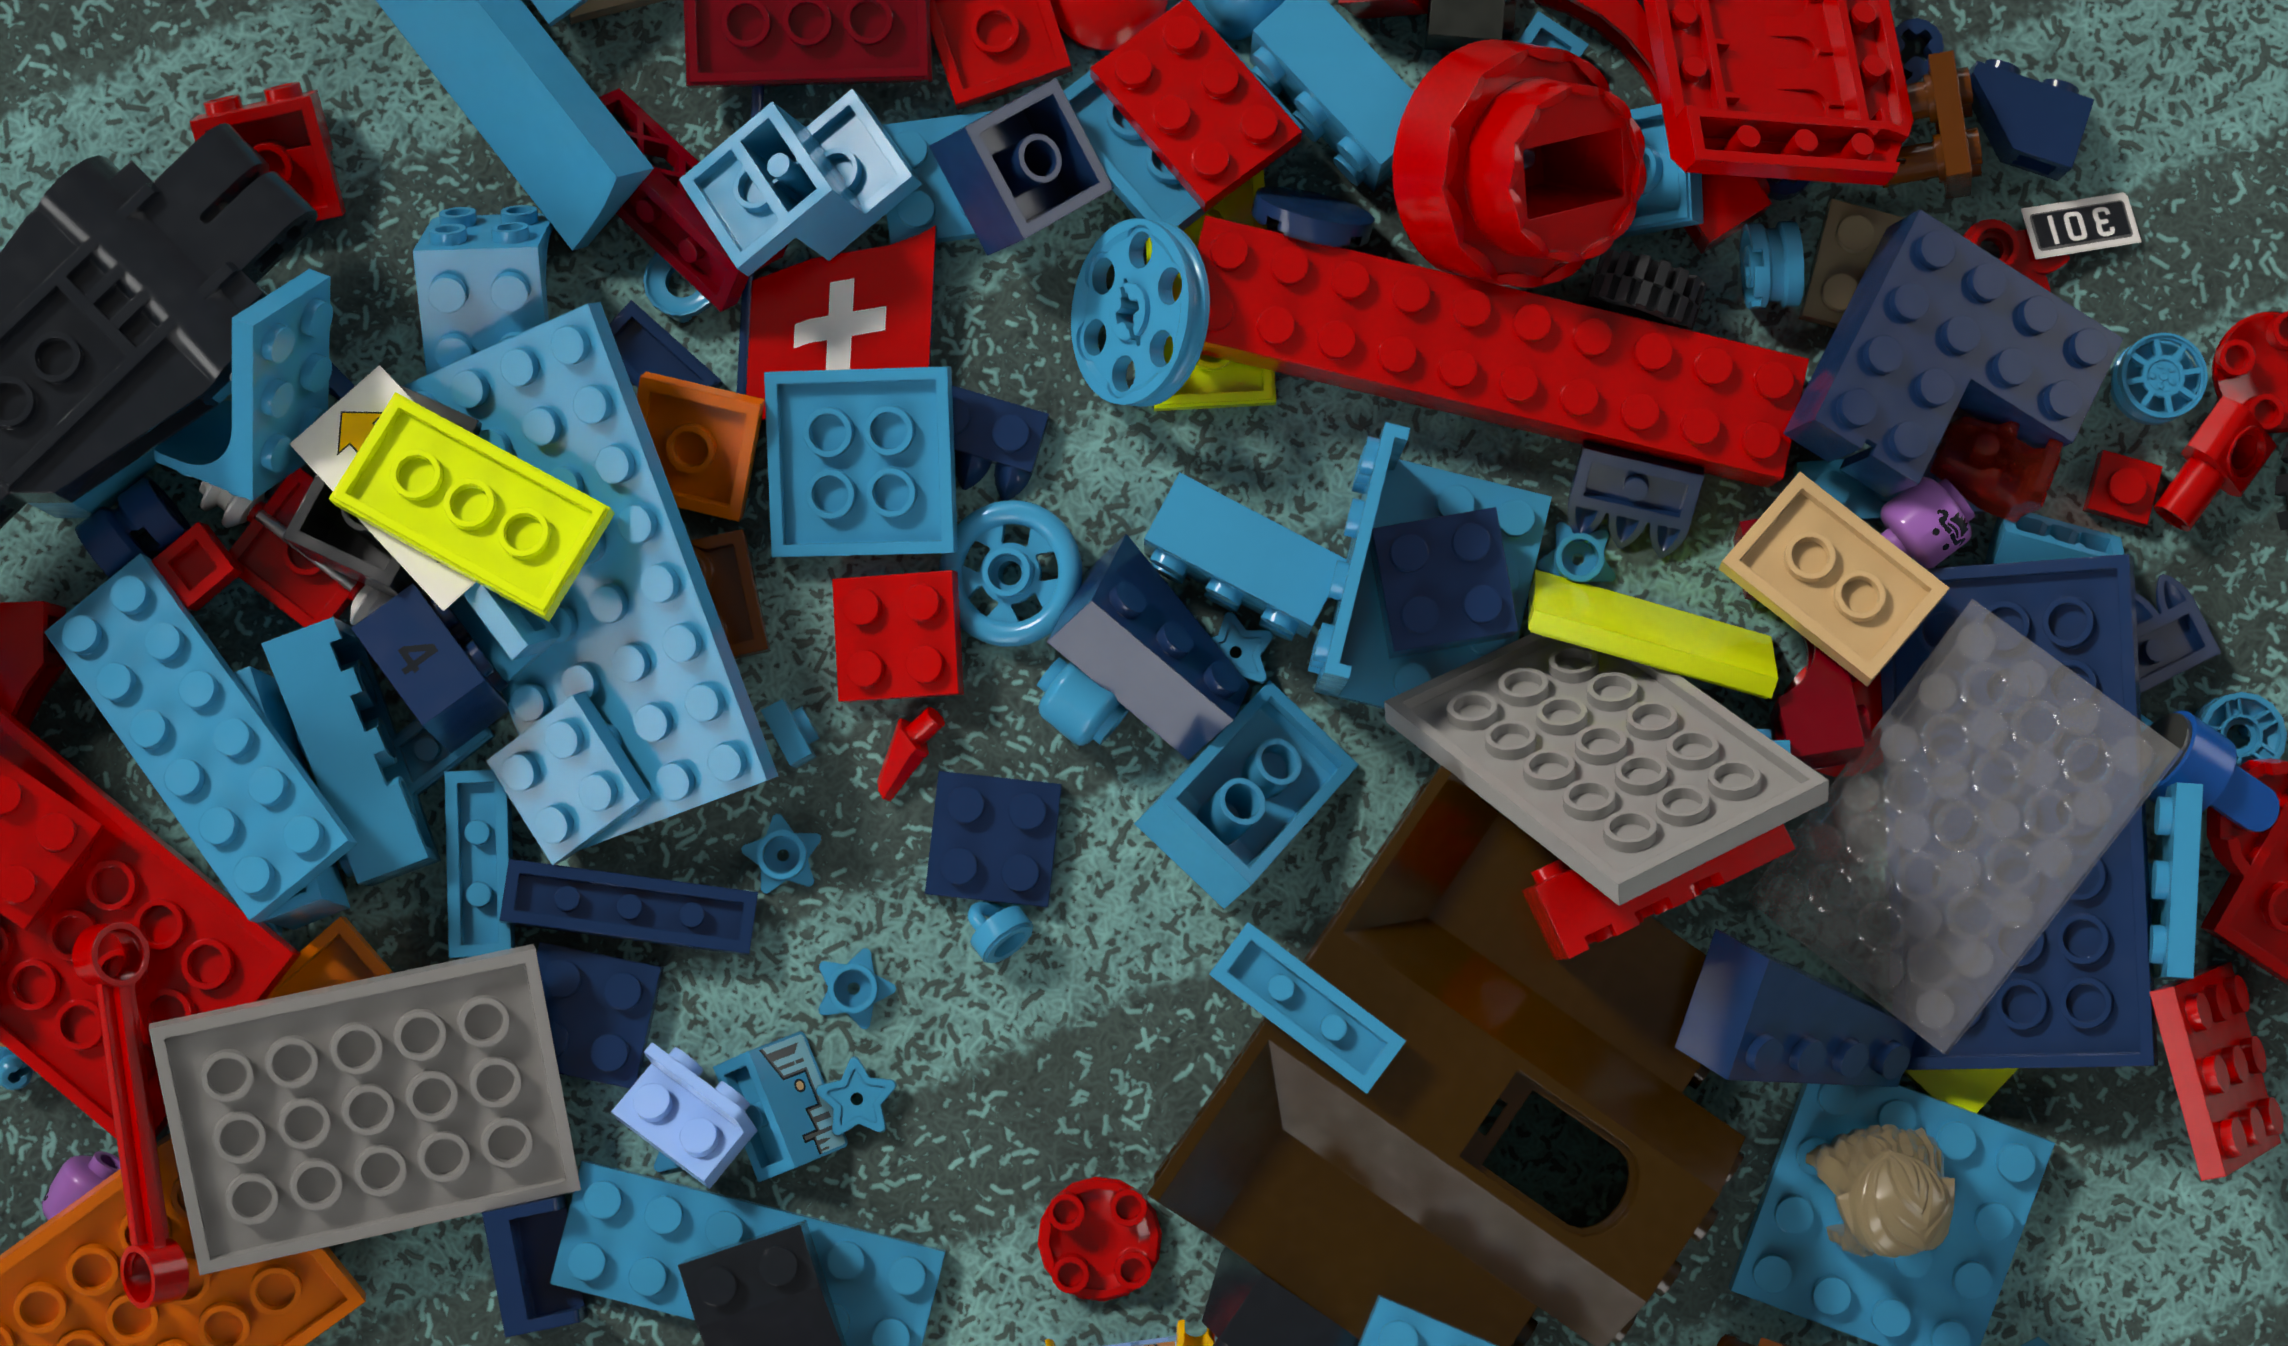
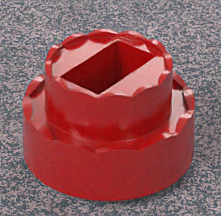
[1392,39,1647,288]

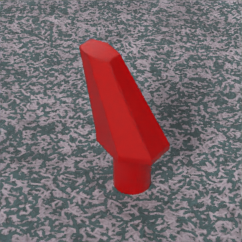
[877,707,945,802]

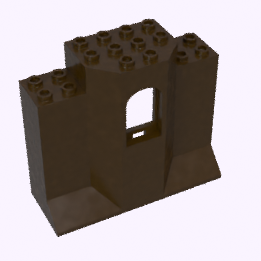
[1147,765,1746,1346]

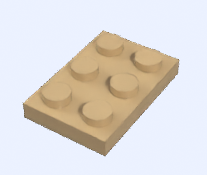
[1719,472,1949,687]

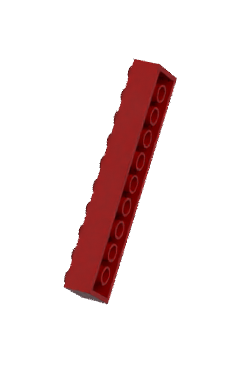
[1197,215,1809,488]

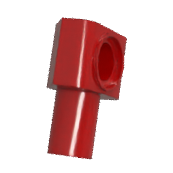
[2154,396,2277,532]

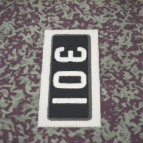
[2021,192,2141,259]

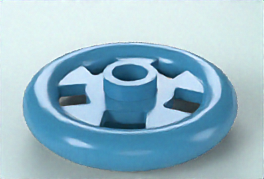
[939,500,1083,647]

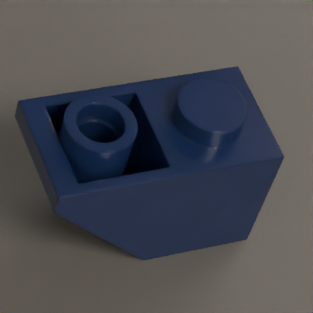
[1969,59,2094,181]

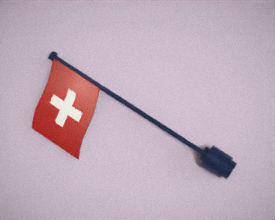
[736,86,937,422]

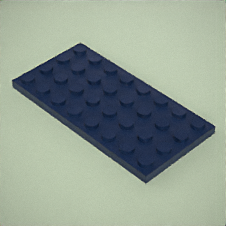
[1881,554,2158,1070]

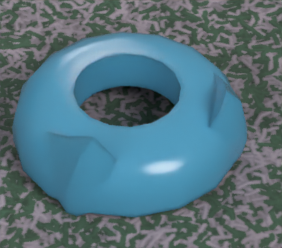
[643,252,712,323]

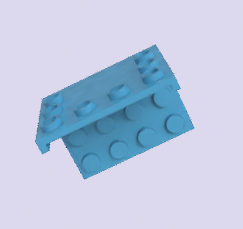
[1308,422,1552,709]

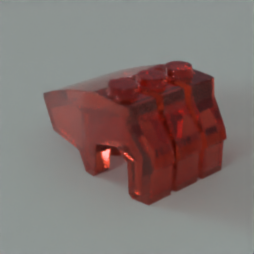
[1930,416,2064,523]

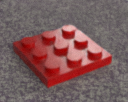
[2149,961,2284,1181]

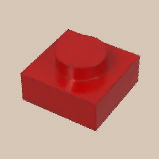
[2083,450,2163,528]
[151,522,244,611]

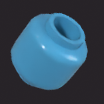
[1037,657,1129,746]

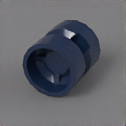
[75,475,191,578]

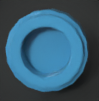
[967,901,1034,963]

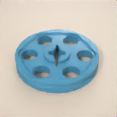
[1071,218,1210,407]

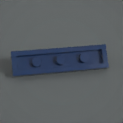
[499,859,758,956]

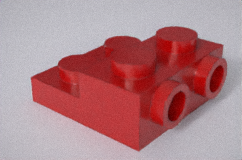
[189,82,346,221]

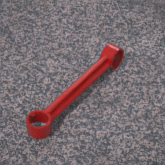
[72,922,189,1309]

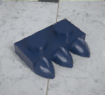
[952,385,1050,501]
[1567,440,1704,558]
[2135,574,2221,693]

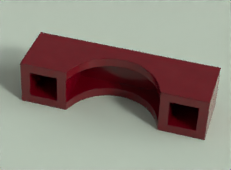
[1733,519,1871,769]

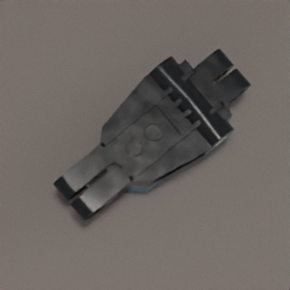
[0,123,318,529]

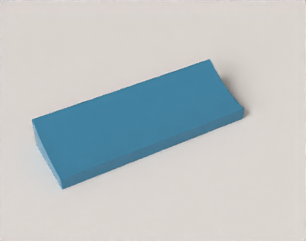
[376,0,654,251]

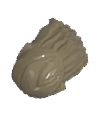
[1806,1124,1955,1258]

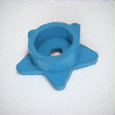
[1537,522,1616,584]
[1212,612,1274,684]
[741,814,821,894]
[818,948,896,1029]
[816,1056,897,1136]

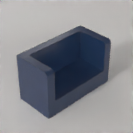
[482,1194,588,1338]

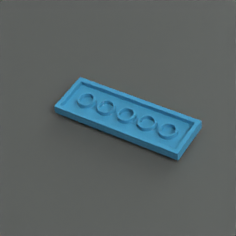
[44,553,358,924]
[550,1160,946,1346]

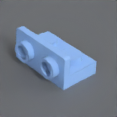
[611,1043,758,1189]

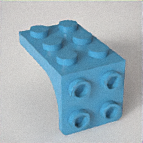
[413,205,554,375]
[154,269,333,501]

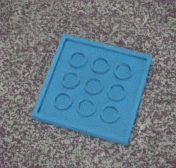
[1729,1083,2055,1346]

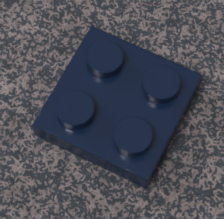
[925,771,1062,908]
[537,942,664,1089]

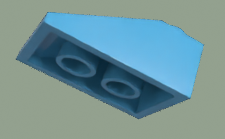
[1134,680,1359,909]

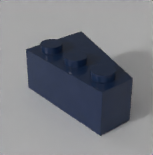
[1047,534,1249,760]

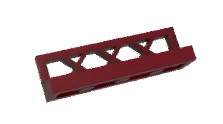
[598,88,788,312]

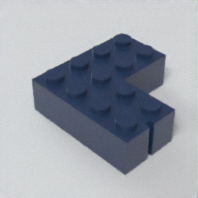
[1783,209,2123,497]

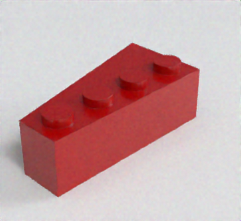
[1522,824,1796,960]

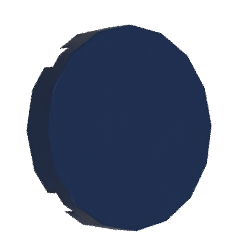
[1251,186,1375,247]

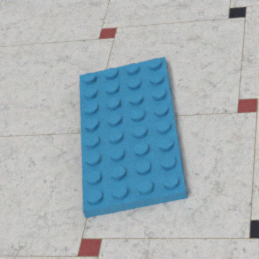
[403,302,778,850]

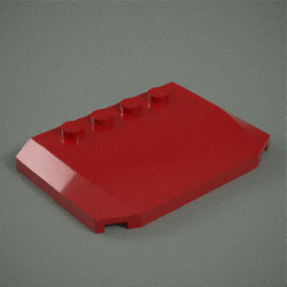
[1643,0,1914,186]

